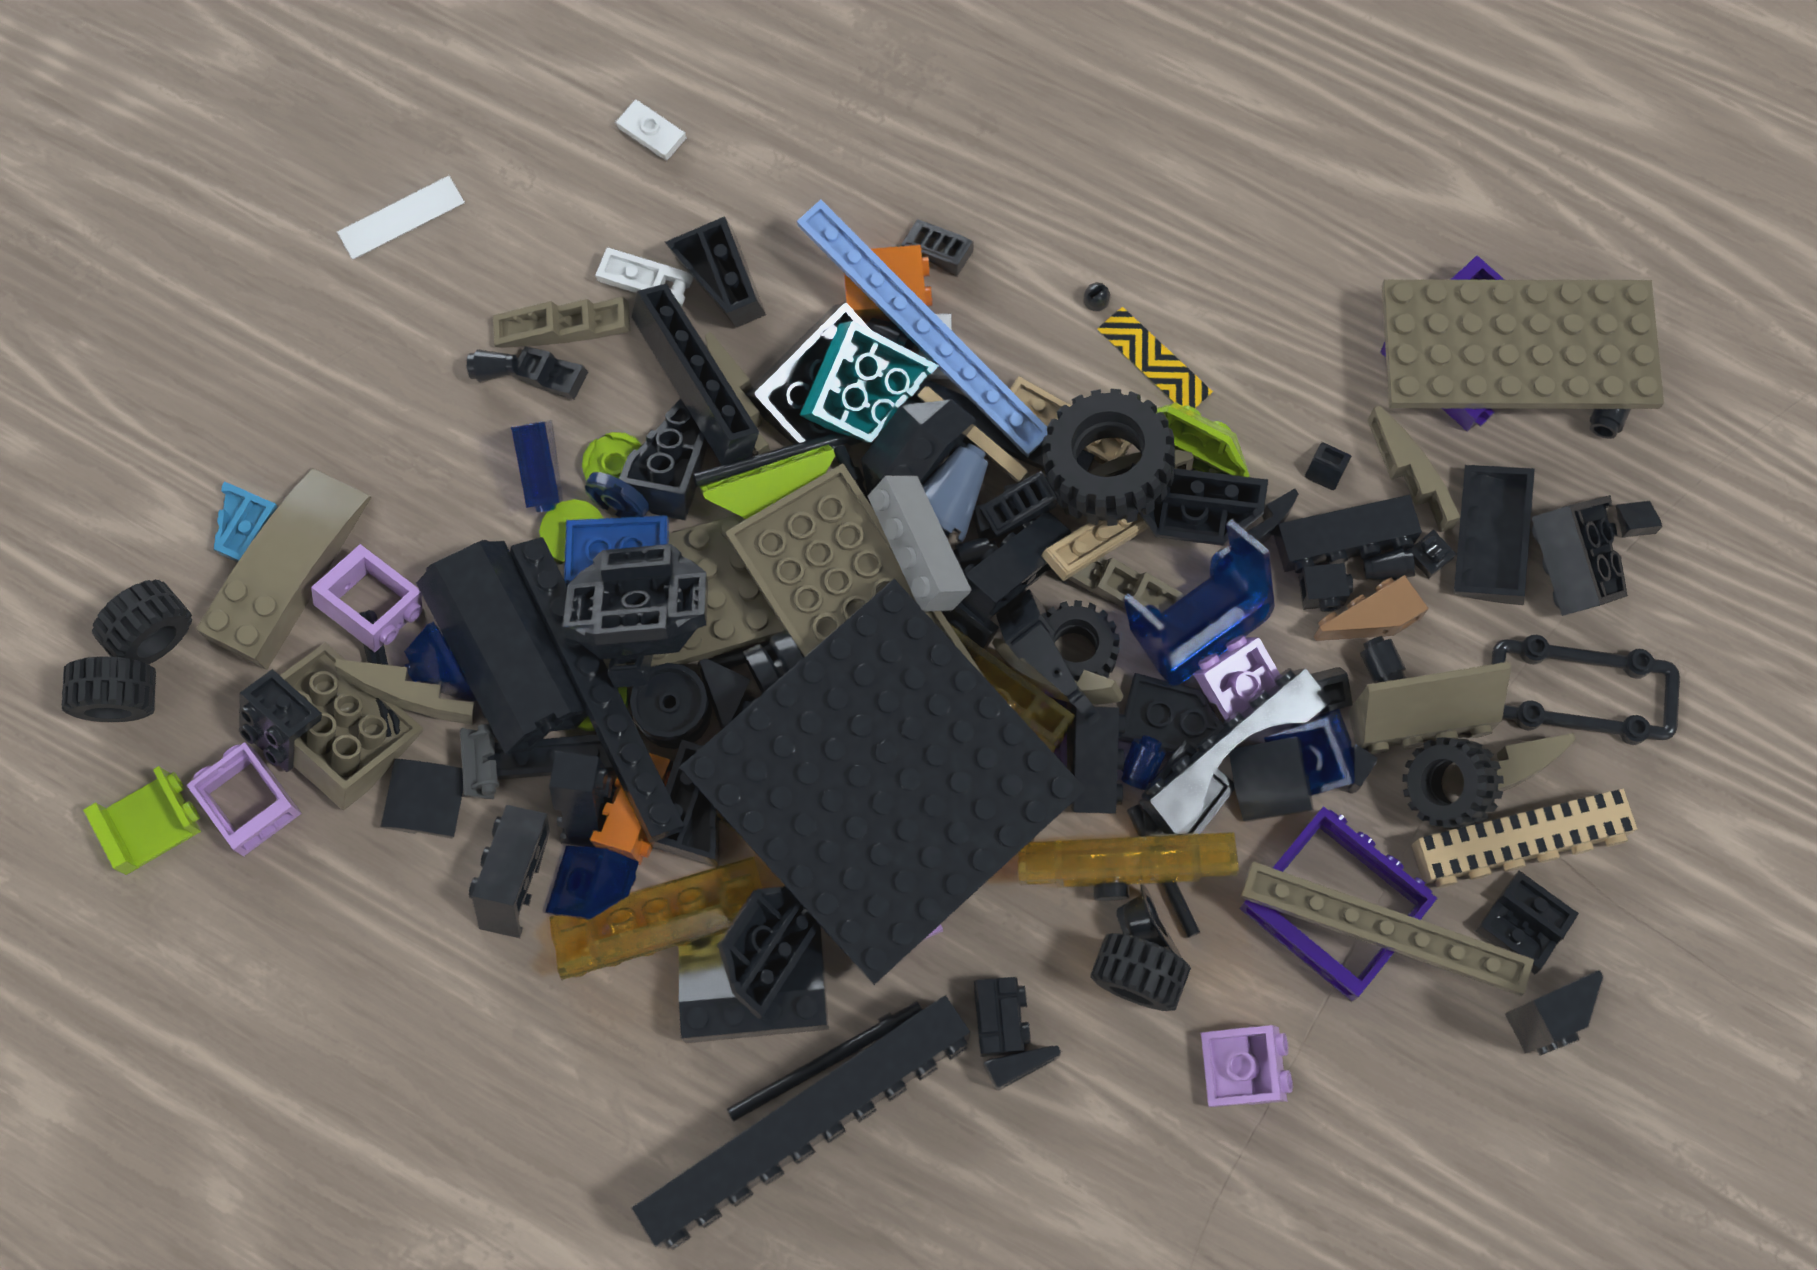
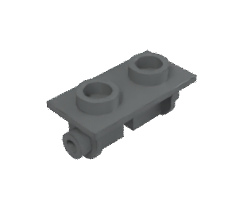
[460,724,499,800]

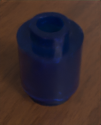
[1121,735,1166,790]

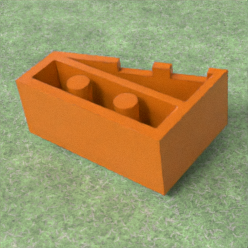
[590,753,673,865]

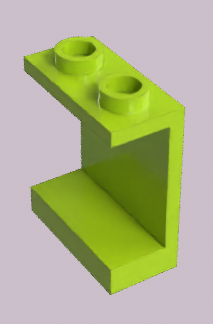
[83,766,202,875]

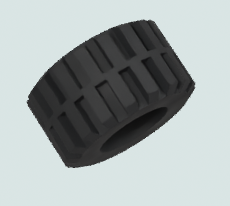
[92,579,192,664]
[1047,600,1120,681]
[61,656,156,722]
[1402,737,1504,827]
[1090,933,1191,1011]

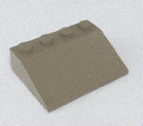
[280,642,423,811]
[1348,662,1511,755]

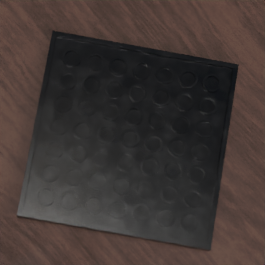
[680,579,1087,985]

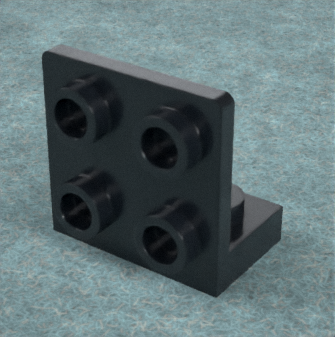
[239,669,322,772]

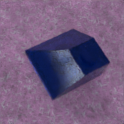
[404,622,476,701]
[1264,708,1355,796]
[545,845,639,920]

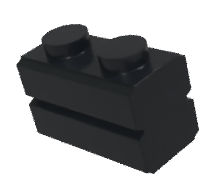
[974,977,1031,1057]

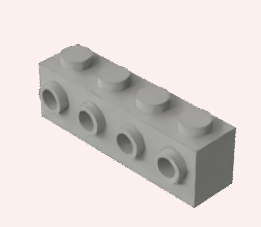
[868,476,972,612]

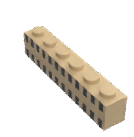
[1412,788,1637,888]

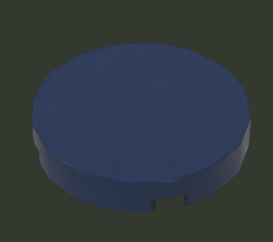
[584,472,649,518]

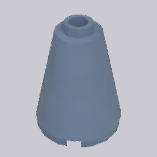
[922,443,988,542]

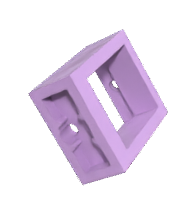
[311,544,423,652]
[187,742,302,856]

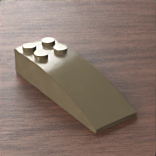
[196,468,371,670]

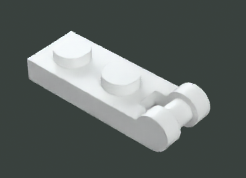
[595,247,693,307]

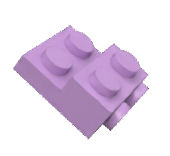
[1193,635,1280,720]
[1201,1025,1293,1107]

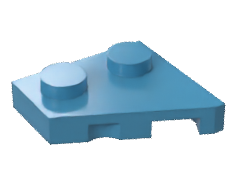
[214,482,278,562]

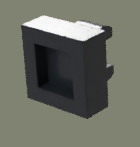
[1409,530,1457,578]

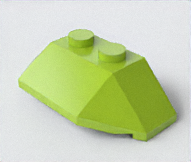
[1157,403,1250,477]
[700,444,835,519]

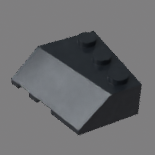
[1532,495,1628,616]
[1505,970,1603,1056]

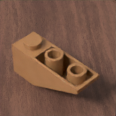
[1314,575,1429,641]

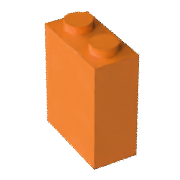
[844,245,932,323]

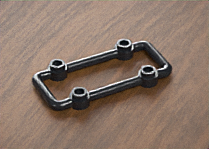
[1491,634,1680,745]

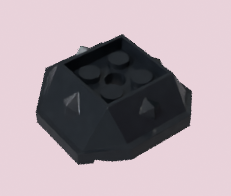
[563,544,708,659]

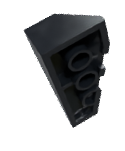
[619,398,708,521]

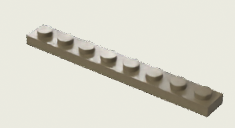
[1240,862,1534,996]

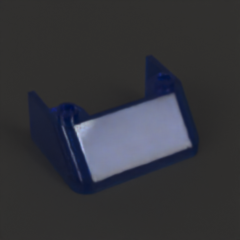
[1124,520,1275,686]

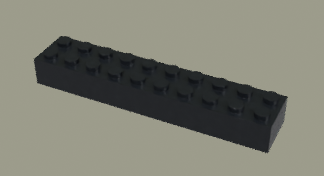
[631,995,970,1250]

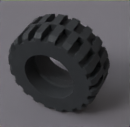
[1042,388,1175,526]

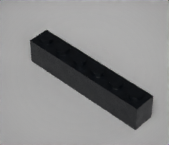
[631,283,759,465]

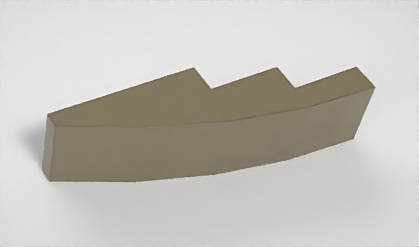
[493,297,630,348]
[705,331,770,456]
[1367,406,1461,532]
[1068,557,1204,636]
[335,659,474,725]

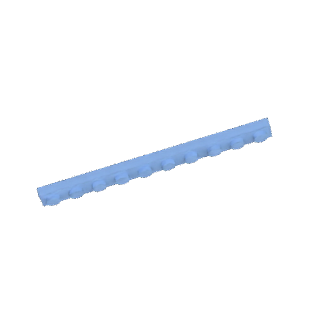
[797,200,1047,458]

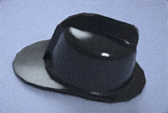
[1116,884,1181,957]

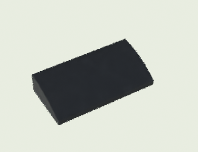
[1454,465,1535,605]

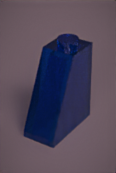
[511,420,563,512]

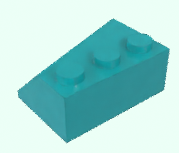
[800,321,939,443]

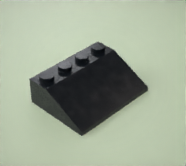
[745,302,870,450]
[679,926,829,1043]

